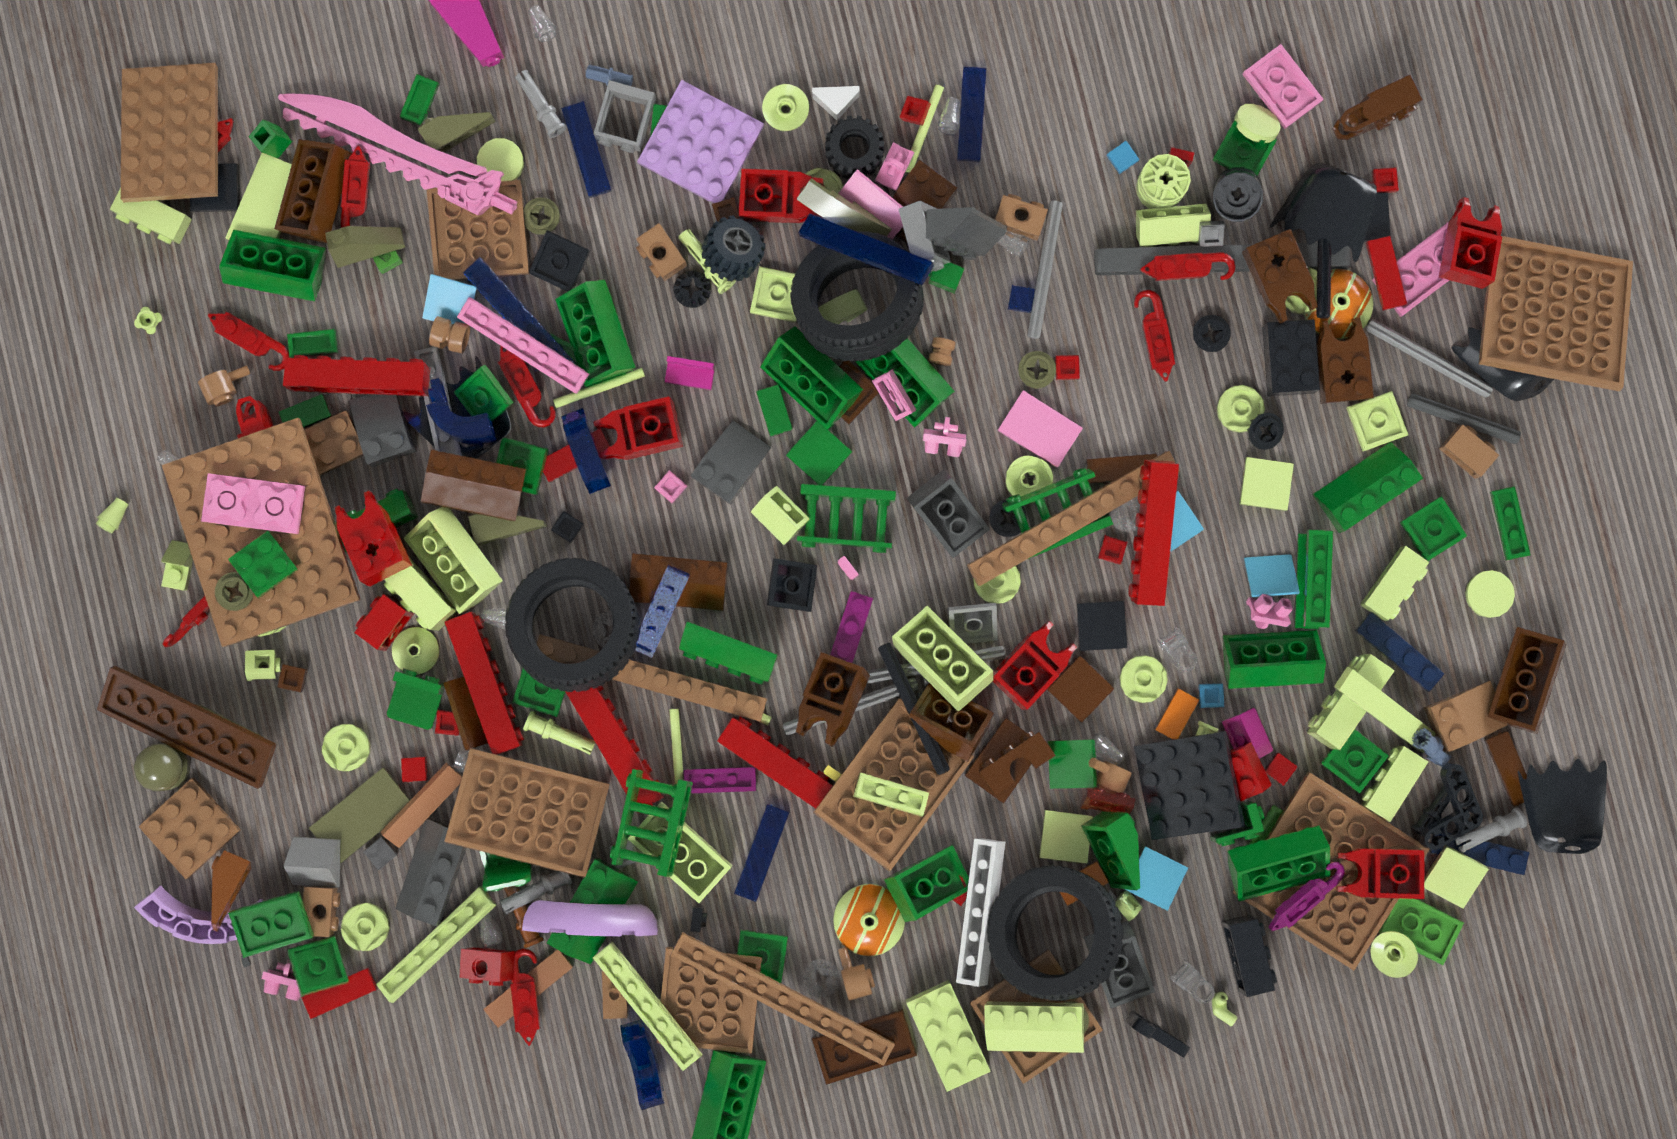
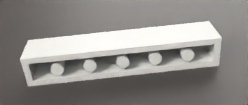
[956,838,1006,987]

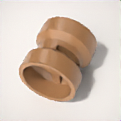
[928,337,956,366]

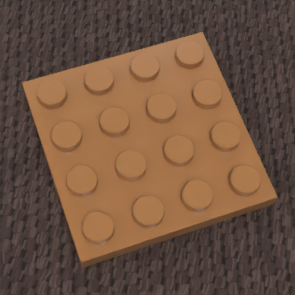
[427,180,529,281]
[657,947,762,1054]
[969,949,1102,1084]

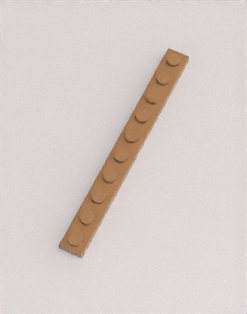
[967,451,1180,586]
[537,634,767,722]
[671,932,895,1066]

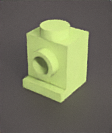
[245,650,281,681]

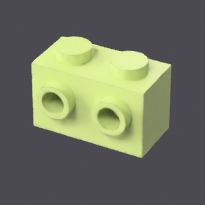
[751,486,810,545]

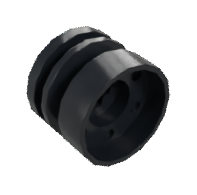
[1213,167,1263,222]

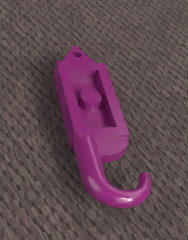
[1268,862,1345,931]

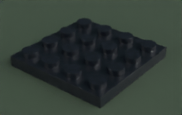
[1134,731,1245,840]

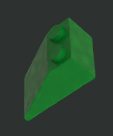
[1081,811,1140,891]
[884,845,969,922]

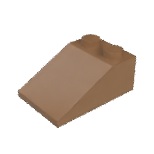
[1424,681,1507,752]

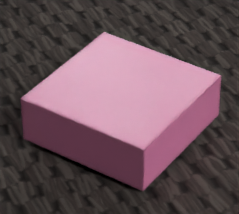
[654,470,688,504]
[837,556,859,580]

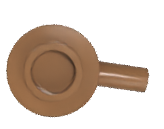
[198,365,250,407]
[1089,758,1132,797]
[838,947,875,1001]

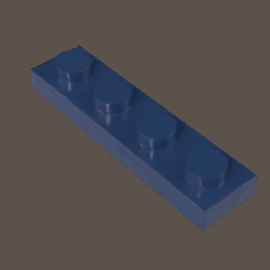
[1355,612,1445,692]
[1429,832,1530,875]

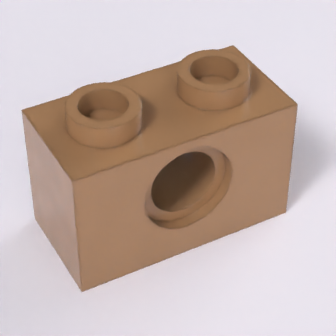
[995,194,1048,241]
[636,223,687,281]
[303,886,341,937]

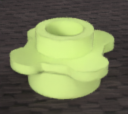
[134,307,162,334]

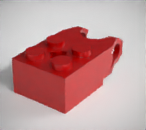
[739,169,824,223]
[1439,197,1502,289]
[236,396,274,438]
[593,396,684,460]
[334,490,412,587]
[992,621,1077,710]
[1336,849,1425,899]

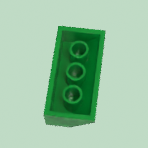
[219,229,326,302]
[555,280,636,387]
[760,326,863,430]
[855,338,955,428]
[1312,442,1423,533]
[334,488,419,553]
[679,622,778,685]
[1222,630,1326,689]
[1227,825,1330,902]
[547,857,638,965]
[692,1050,766,1139]

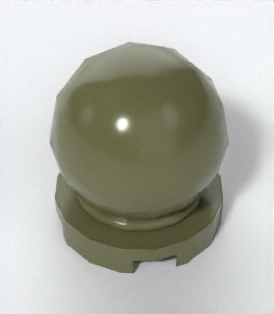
[133,744,190,792]

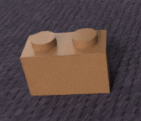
[1439,425,1499,479]

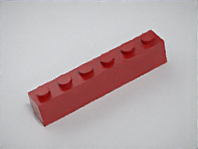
[283,355,431,396]
[1128,460,1179,606]
[445,612,524,755]
[565,685,664,813]
[717,716,833,809]

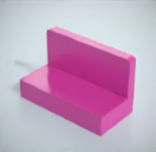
[665,356,715,390]
[1222,708,1273,759]

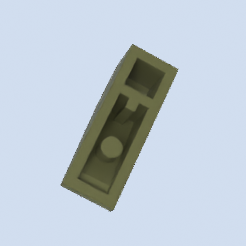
[417,112,496,153]
[325,226,405,268]
[468,513,547,545]

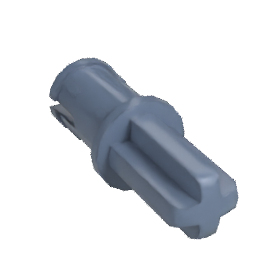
[586,65,633,86]

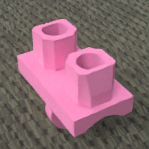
[875,142,914,191]
[923,417,966,457]
[1246,594,1293,629]
[262,959,301,1001]

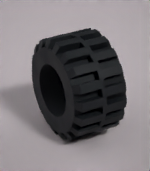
[825,115,884,179]

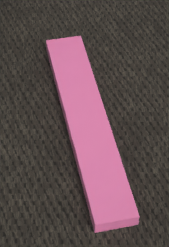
[457,297,590,394]

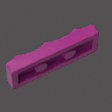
[830,591,873,663]
[684,767,756,793]

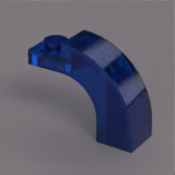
[426,378,496,445]
[561,408,611,494]
[620,1019,665,1110]

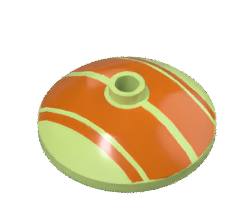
[1304,269,1373,339]
[834,884,905,956]

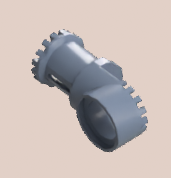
[1412,728,1452,767]

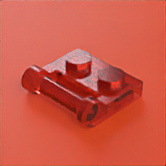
[1080,788,1135,815]

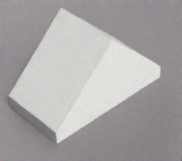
[812,86,859,120]

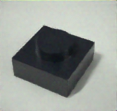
[690,905,708,933]

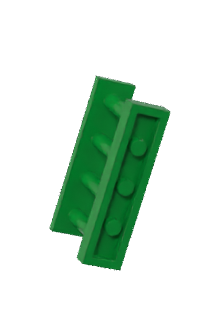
[1002,468,1113,559]
[797,484,896,553]
[1294,530,1333,629]
[610,769,693,877]

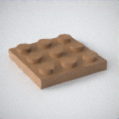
[138,778,241,879]

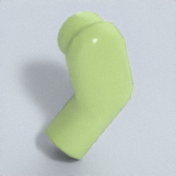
[1211,992,1237,1026]

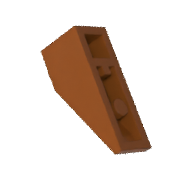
[211,850,252,932]

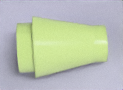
[96,497,129,534]

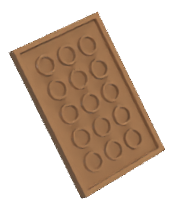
[120,63,218,203]
[813,699,974,871]
[444,748,610,877]

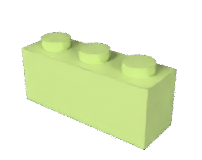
[110,188,192,244]
[1136,204,1211,247]
[1360,546,1429,621]
[1361,746,1428,822]

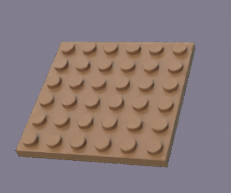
[1479,236,1633,391]
[1232,772,1429,971]

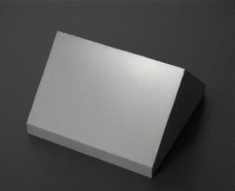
[947,603,998,643]
[284,837,340,888]

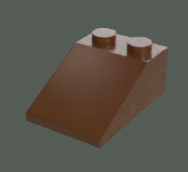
[892,160,957,244]
[909,683,994,762]

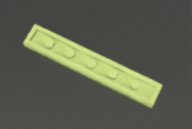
[1334,667,1436,753]
[376,886,497,1003]
[593,942,703,1071]

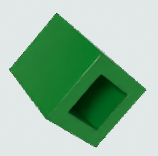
[248,119,293,158]
[926,263,964,294]

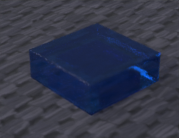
[1008,285,1035,314]

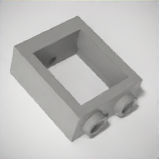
[594,80,656,153]
[899,201,951,271]

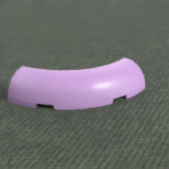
[134,885,263,944]
[522,900,658,936]

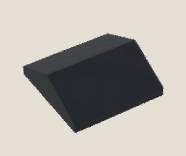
[767,558,817,612]

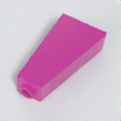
[428,0,504,67]

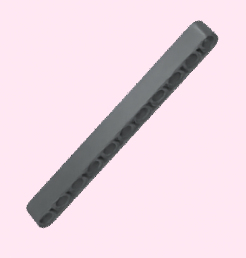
[1094,243,1351,276]

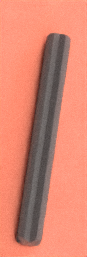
[1407,393,1521,444]

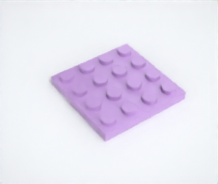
[637,80,764,204]

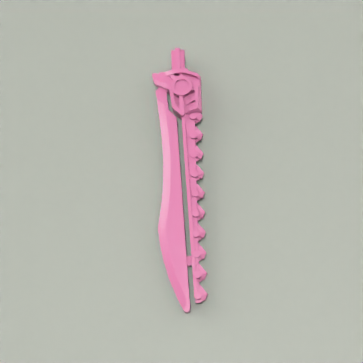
[278,94,518,216]

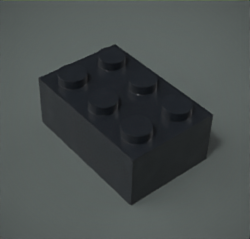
[1262,319,1320,397]
[1222,915,1277,997]

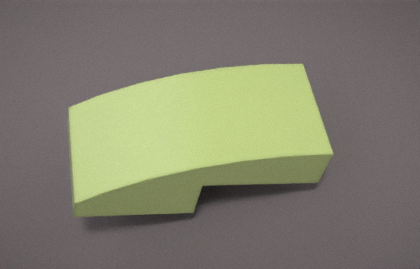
[818,289,868,324]

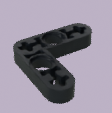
[1419,763,1483,850]
[1125,1010,1191,1058]

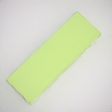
[853,773,929,817]

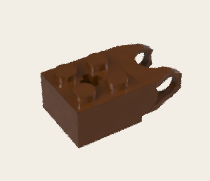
[1332,75,1423,140]
[1242,229,1318,324]
[1316,317,1374,404]
[796,652,870,747]

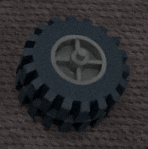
[701,216,766,282]

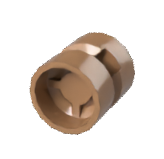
[429,316,471,354]

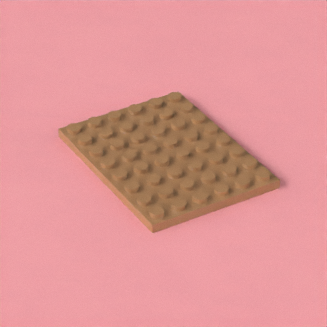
[162,418,361,647]

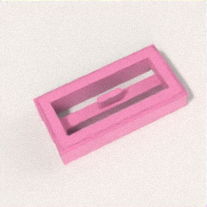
[872,369,916,421]

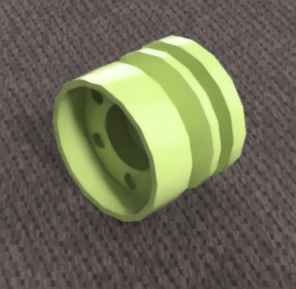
[1136,154,1191,209]

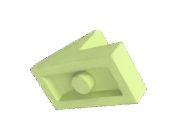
[161,540,193,591]

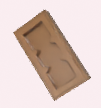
[602,970,628,1019]

